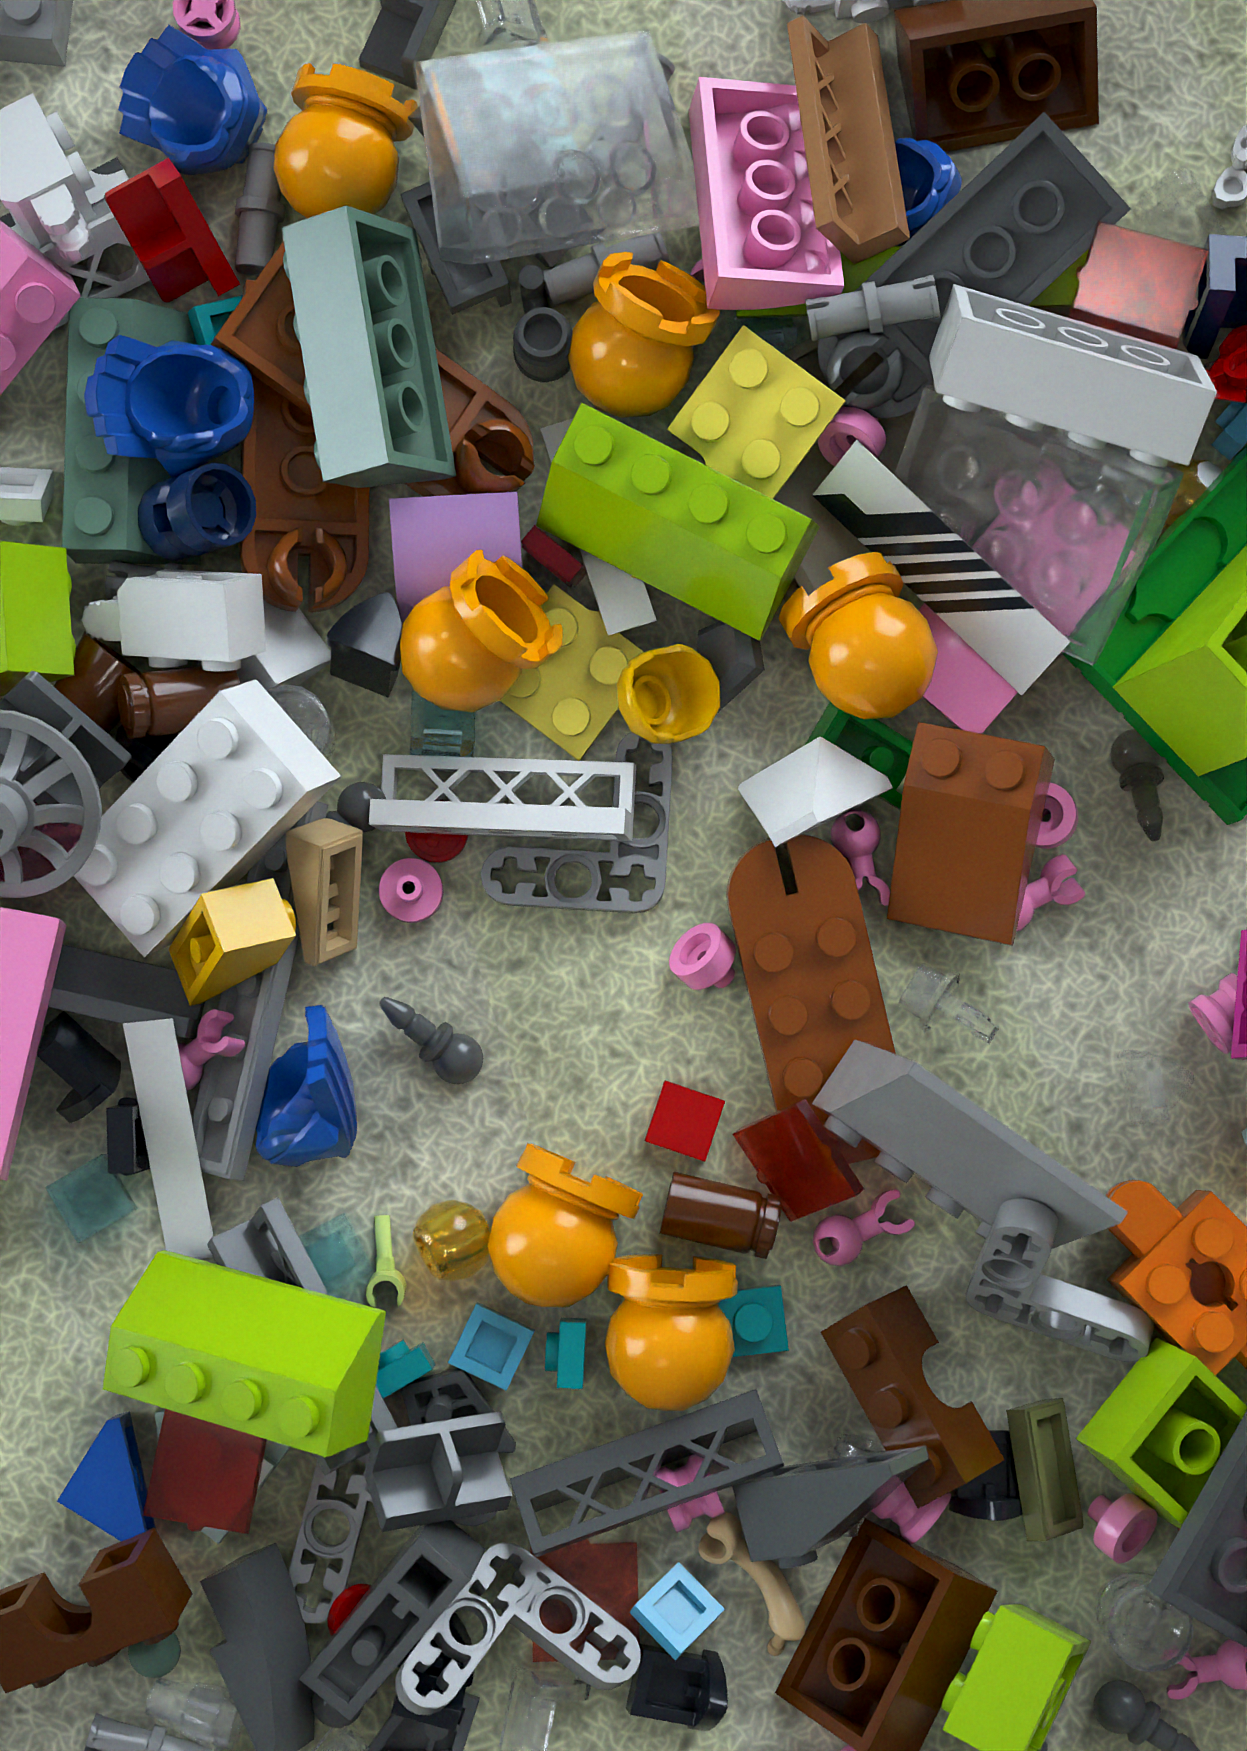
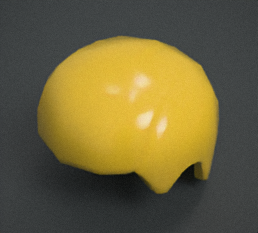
[617,644,720,744]

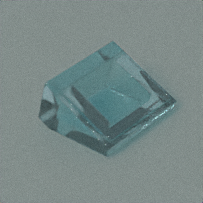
[727,316,798,353]

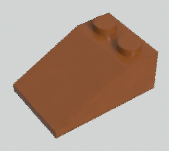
[887,722,1055,946]

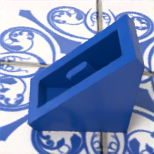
[57,1411,156,1541]

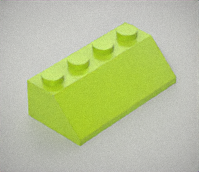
[536,402,820,641]
[103,1250,386,1458]

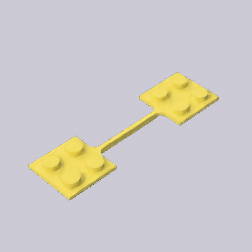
[499,325,846,761]

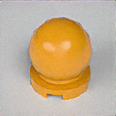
[273,63,418,218]
[568,252,720,418]
[400,550,563,712]
[778,552,938,719]
[488,1143,643,1307]
[604,1254,738,1411]

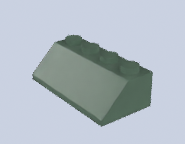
[282,205,456,488]
[62,298,203,565]

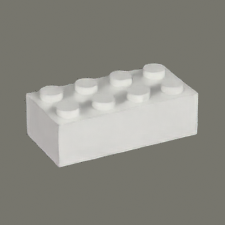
[929,284,1217,467]
[68,679,342,957]

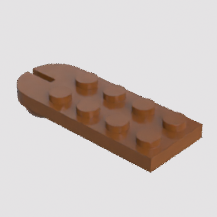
[211,241,535,497]
[239,279,370,613]
[726,834,896,1177]

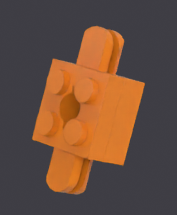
[1105,1180,1247,1376]

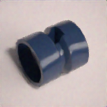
[138,463,256,562]

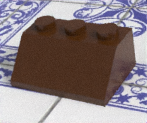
[894,0,1099,152]
[775,1517,998,1751]

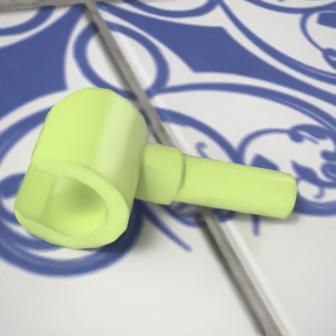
[366,1215,406,1308]

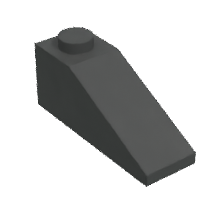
[732,1446,929,1569]
[299,1520,486,1721]

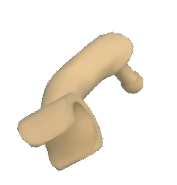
[698,1512,805,1656]

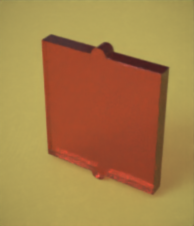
[1068,220,1209,349]
[732,1099,864,1222]
[143,1409,267,1534]
[530,1539,640,1662]

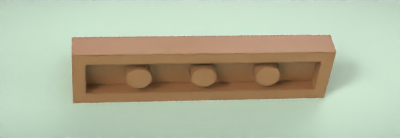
[787,15,910,264]

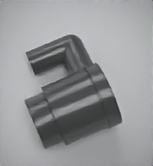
[513,265,572,382]

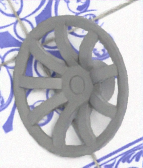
[0,710,102,898]

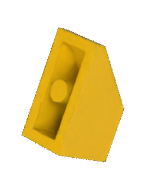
[168,878,296,1006]

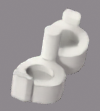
[1212,125,1247,209]

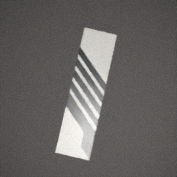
[812,440,1070,696]

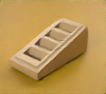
[286,818,363,966]

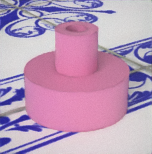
[818,407,886,466]
[1035,783,1079,849]
[379,858,444,923]
[669,923,736,990]
[1088,1493,1157,1563]

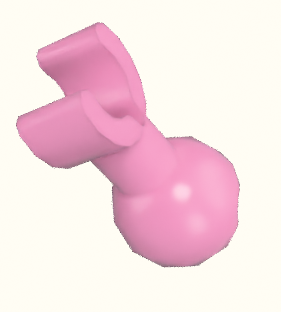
[831,810,890,906]
[1016,854,1085,932]
[177,1009,245,1091]
[813,1189,915,1266]
[1160,1639,1247,1700]

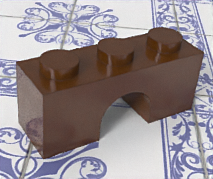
[821,1285,1005,1509]
[0,1528,193,1694]

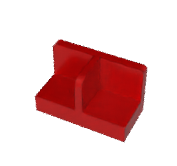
[104,157,240,303]

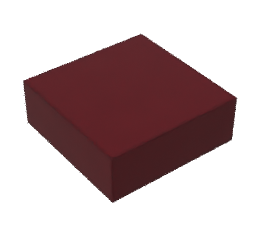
[521,525,587,588]

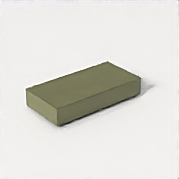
[1006,1398,1084,1541]

